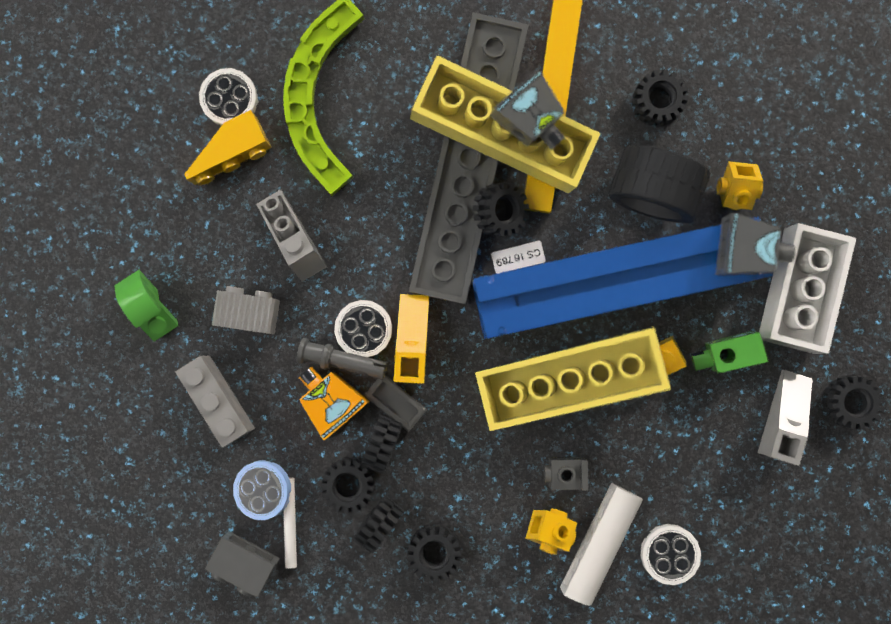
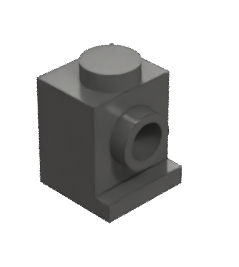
[543,457,588,491]

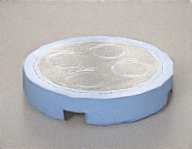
[233,460,291,520]

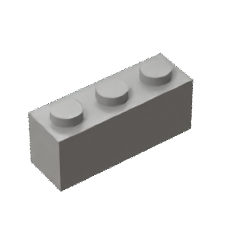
[175,356,255,448]

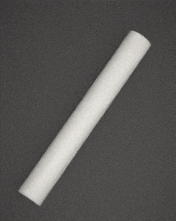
[283,478,297,568]

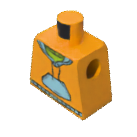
[299,367,370,440]

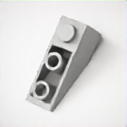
[256,189,327,282]
[757,370,812,466]

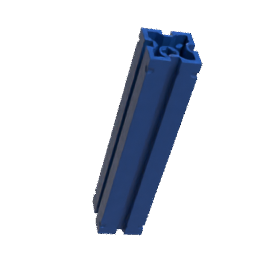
[472,217,773,339]

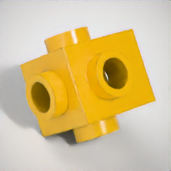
[716,161,763,210]
[525,508,577,555]

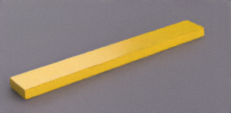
[523,0,582,214]

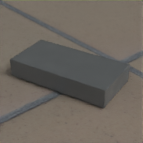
[364,374,427,432]

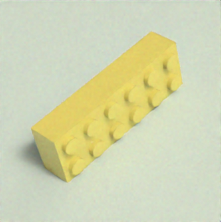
[410,56,601,193]
[475,328,671,431]

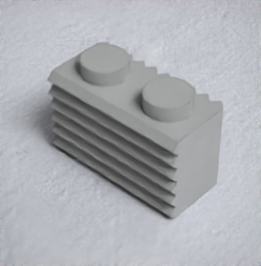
[212,286,280,334]

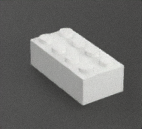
[759,223,856,354]

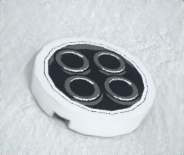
[199,68,258,125]
[334,300,393,357]
[640,524,701,585]

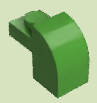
[115,270,178,342]

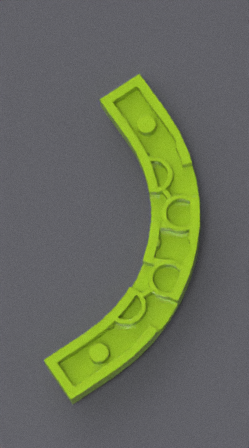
[283,0,364,196]

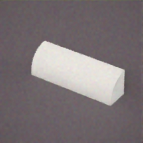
[560,483,643,606]

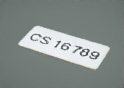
[491,241,546,274]

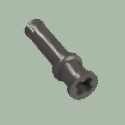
[297,338,388,380]

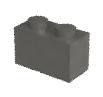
[205,531,280,598]

